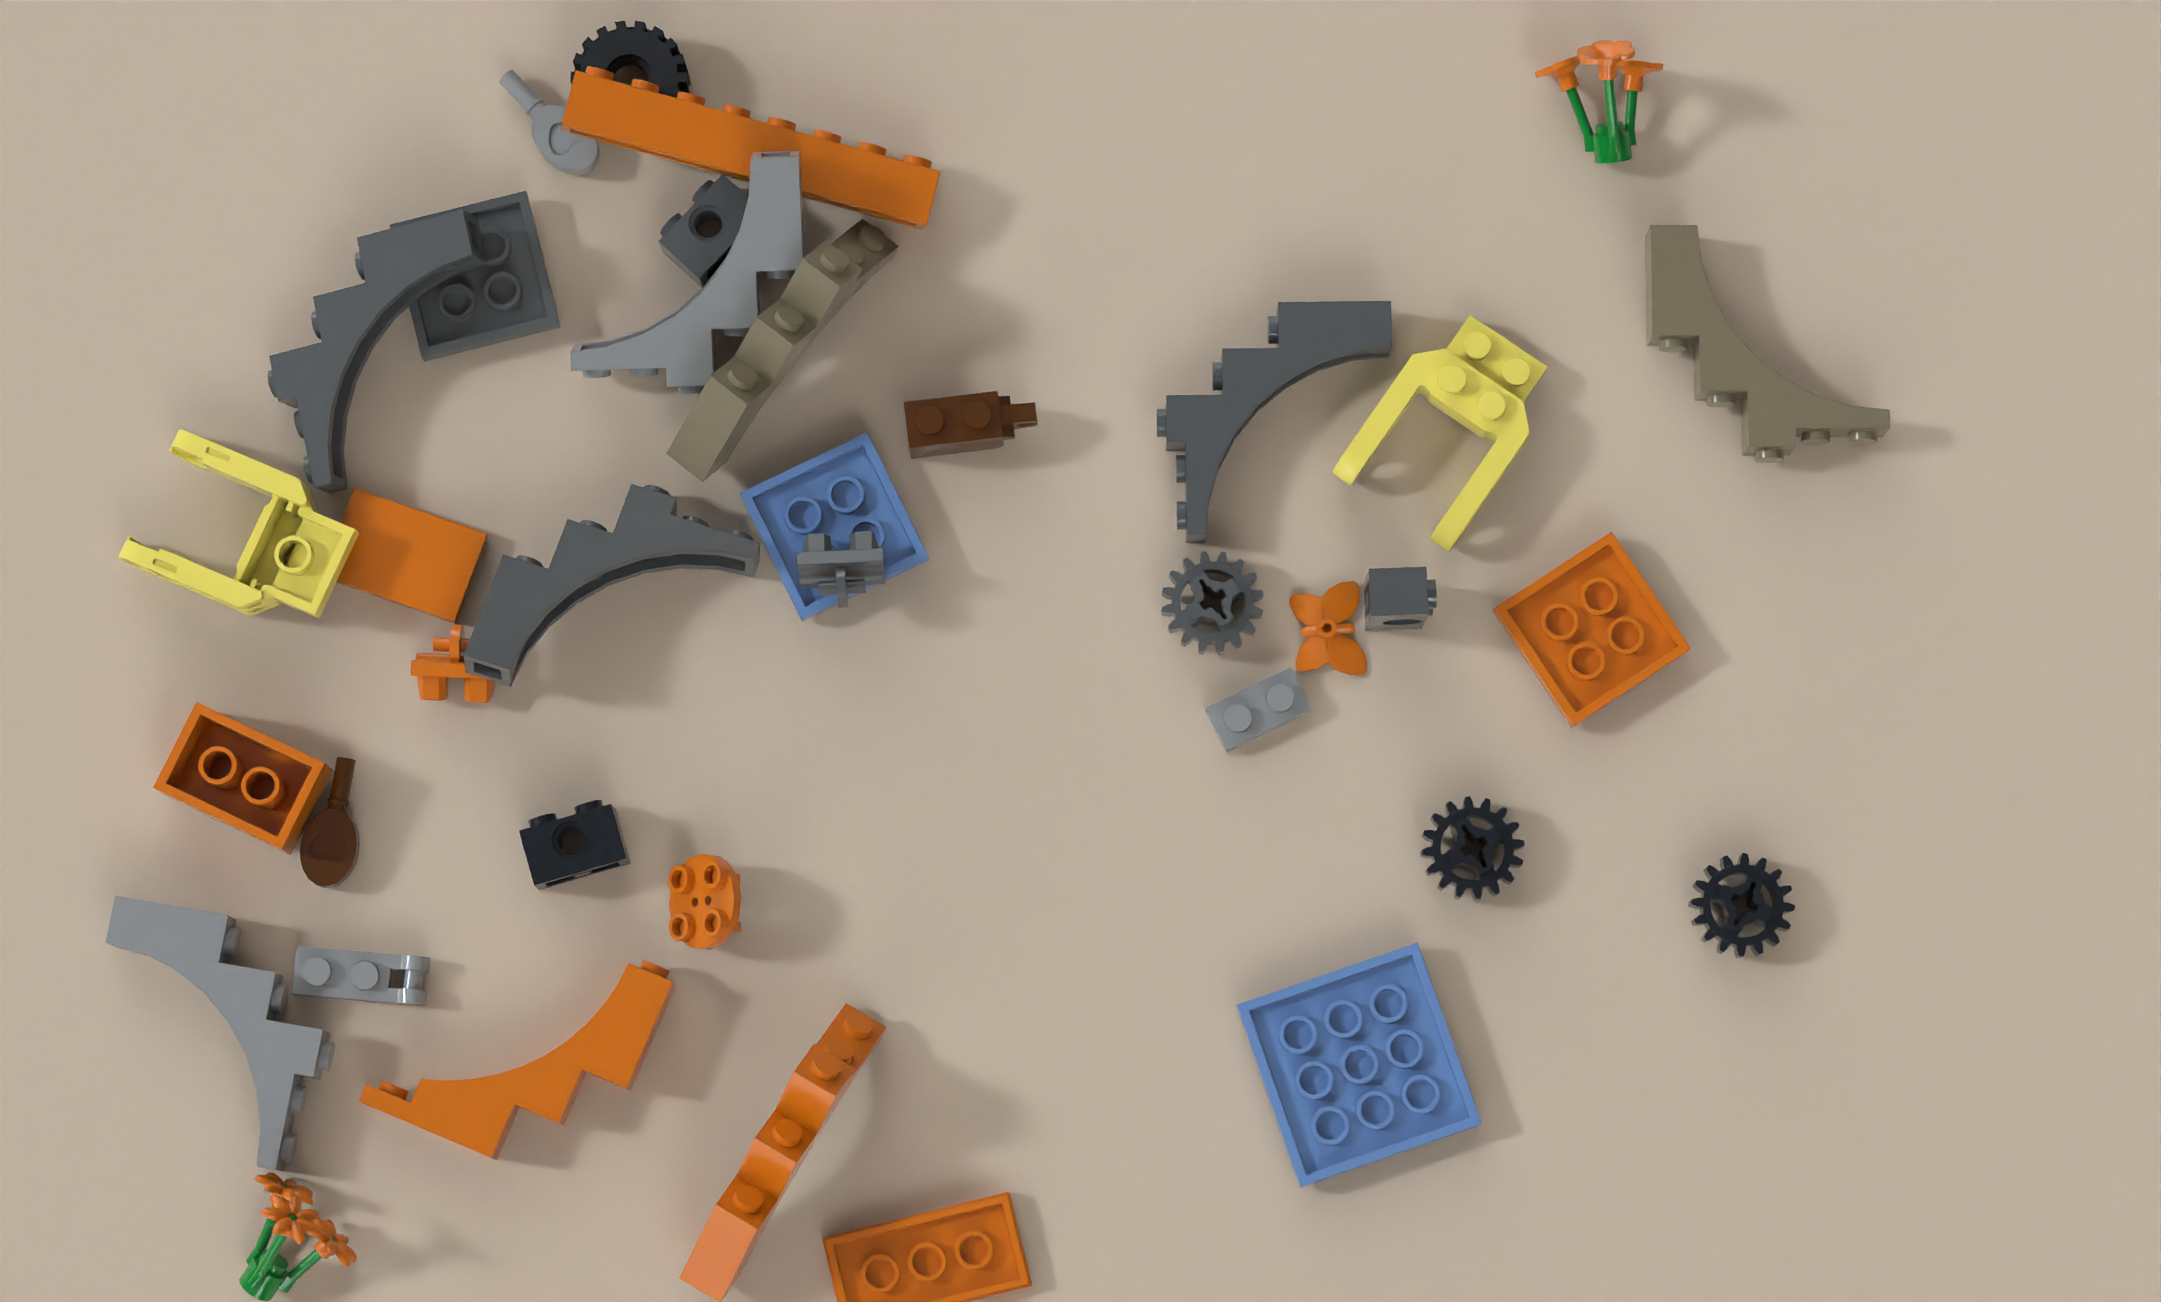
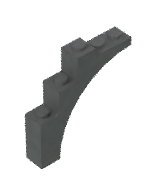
[268,209,487,494]
[1156,301,1392,543]
[464,484,760,687]

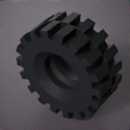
[570,20,691,98]

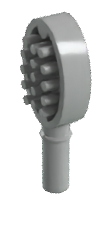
[499,70,599,175]

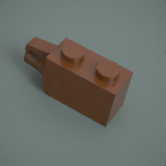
[904,391,1038,459]

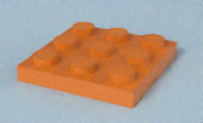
[1493,532,1691,728]

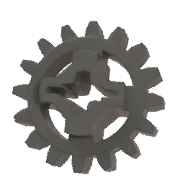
[1161,551,1263,655]

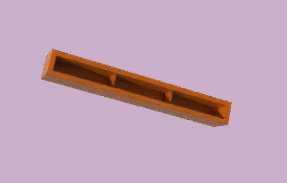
[560,66,941,230]

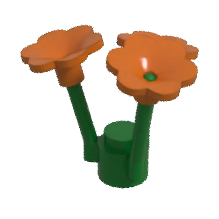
[1534,40,1664,164]

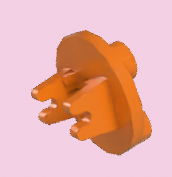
[668,854,741,950]

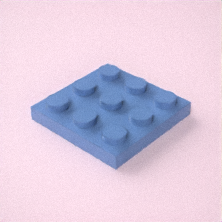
[740,432,929,621]

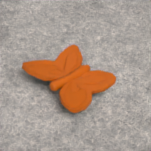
[1289,581,1367,675]

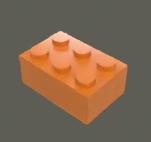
[153,702,333,855]

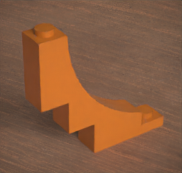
[359,960,676,1160]

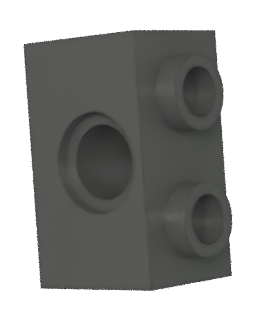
[658,174,748,288]
[1363,567,1437,631]

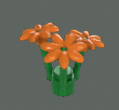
[239,1173,357,1301]

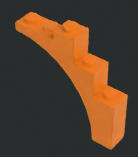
[679,1003,887,1302]

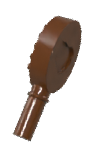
[300,757,360,888]

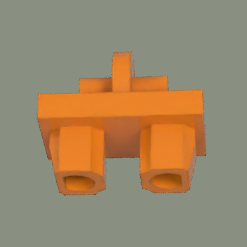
[411,625,495,703]

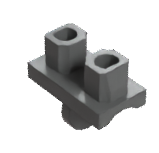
[797,531,886,608]

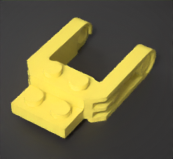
[1332,315,1548,552]
[118,429,359,618]

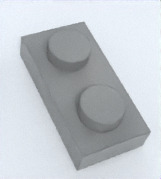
[1205,667,1312,753]

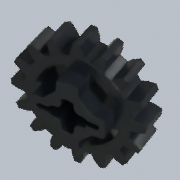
[1420,796,1525,901]
[1688,853,1795,958]

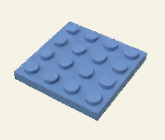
[1236,942,1482,1188]

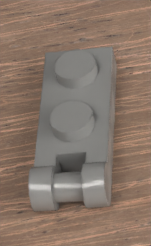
[291,946,430,1006]

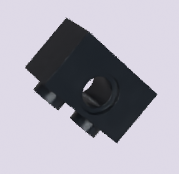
[519,800,631,890]

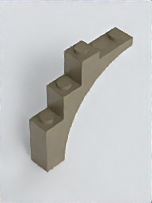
[666,219,899,482]
[1645,225,1890,463]

